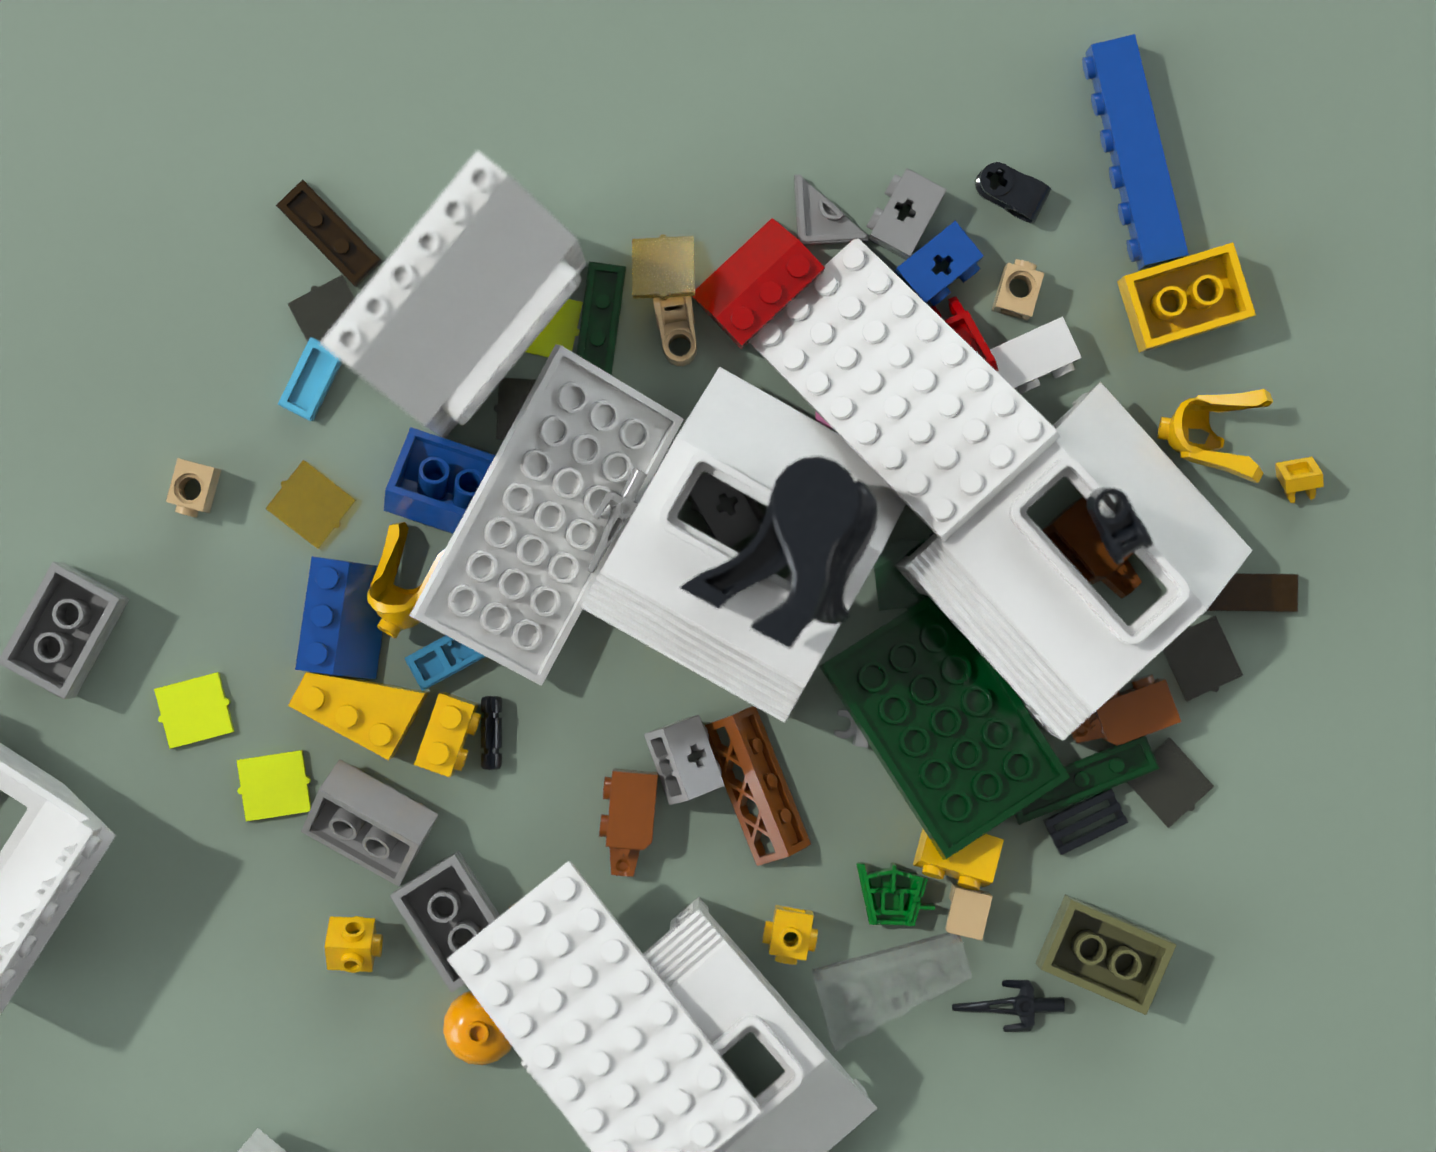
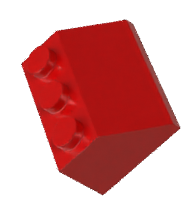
[690,218,825,350]

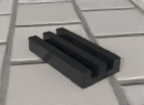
[1043,788,1128,855]

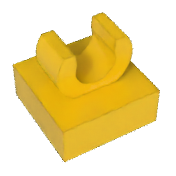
[1275,456,1324,503]

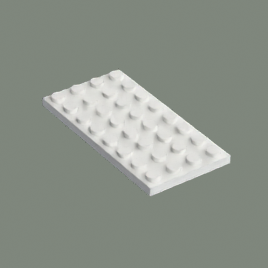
[749,239,1060,542]
[409,344,684,686]
[447,861,764,1152]

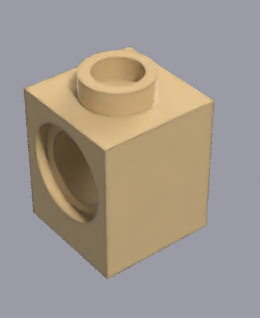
[992,259,1044,321]
[166,458,221,518]

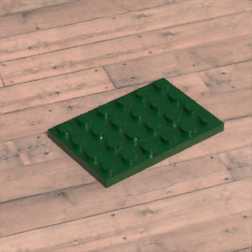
[819,597,1070,860]

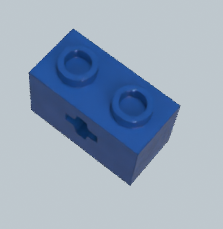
[894,221,984,306]

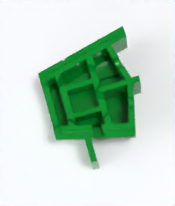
[856,862,935,926]

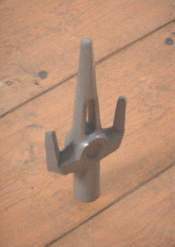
[588,468,647,573]

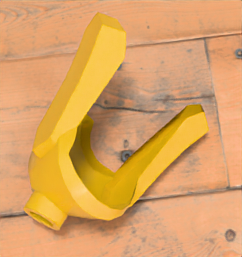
[1157,389,1273,483]
[367,522,444,639]

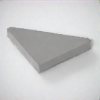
[794,175,868,246]

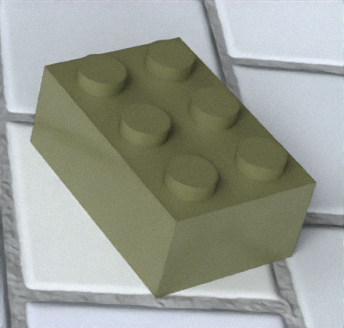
[1035,894,1176,1015]

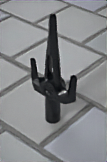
[952,980,1065,1032]

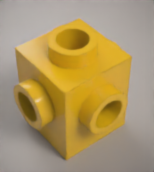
[762,905,818,965]
[324,916,383,973]

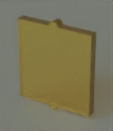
[632,234,695,301]
[265,460,356,549]

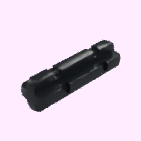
[481,696,502,770]

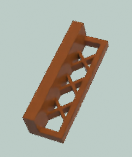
[705,705,811,866]

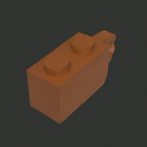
[1042,497,1142,599]
[1071,674,1181,746]
[599,769,658,877]

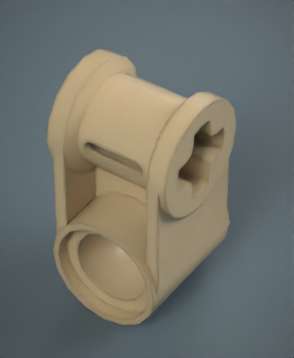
[653,291,697,366]

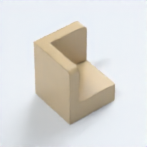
[945,883,993,941]

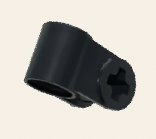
[975,162,1051,224]
[1086,487,1153,565]

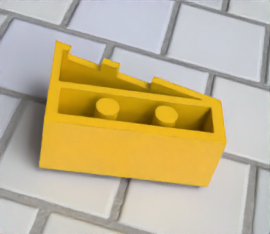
[288,672,429,760]

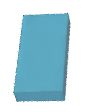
[278,337,343,421]

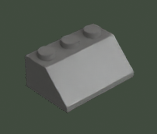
[301,759,439,887]

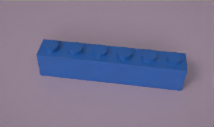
[1082,34,1189,270]

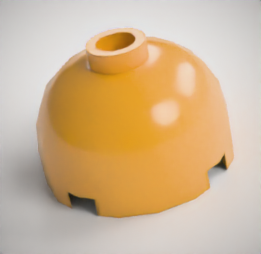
[443,991,512,1065]

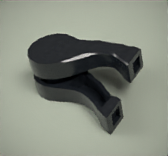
[680,456,878,649]

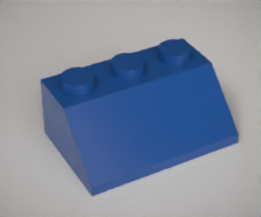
[384,427,496,534]
[295,556,383,679]

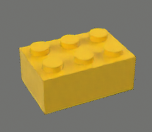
[1117,242,1256,353]

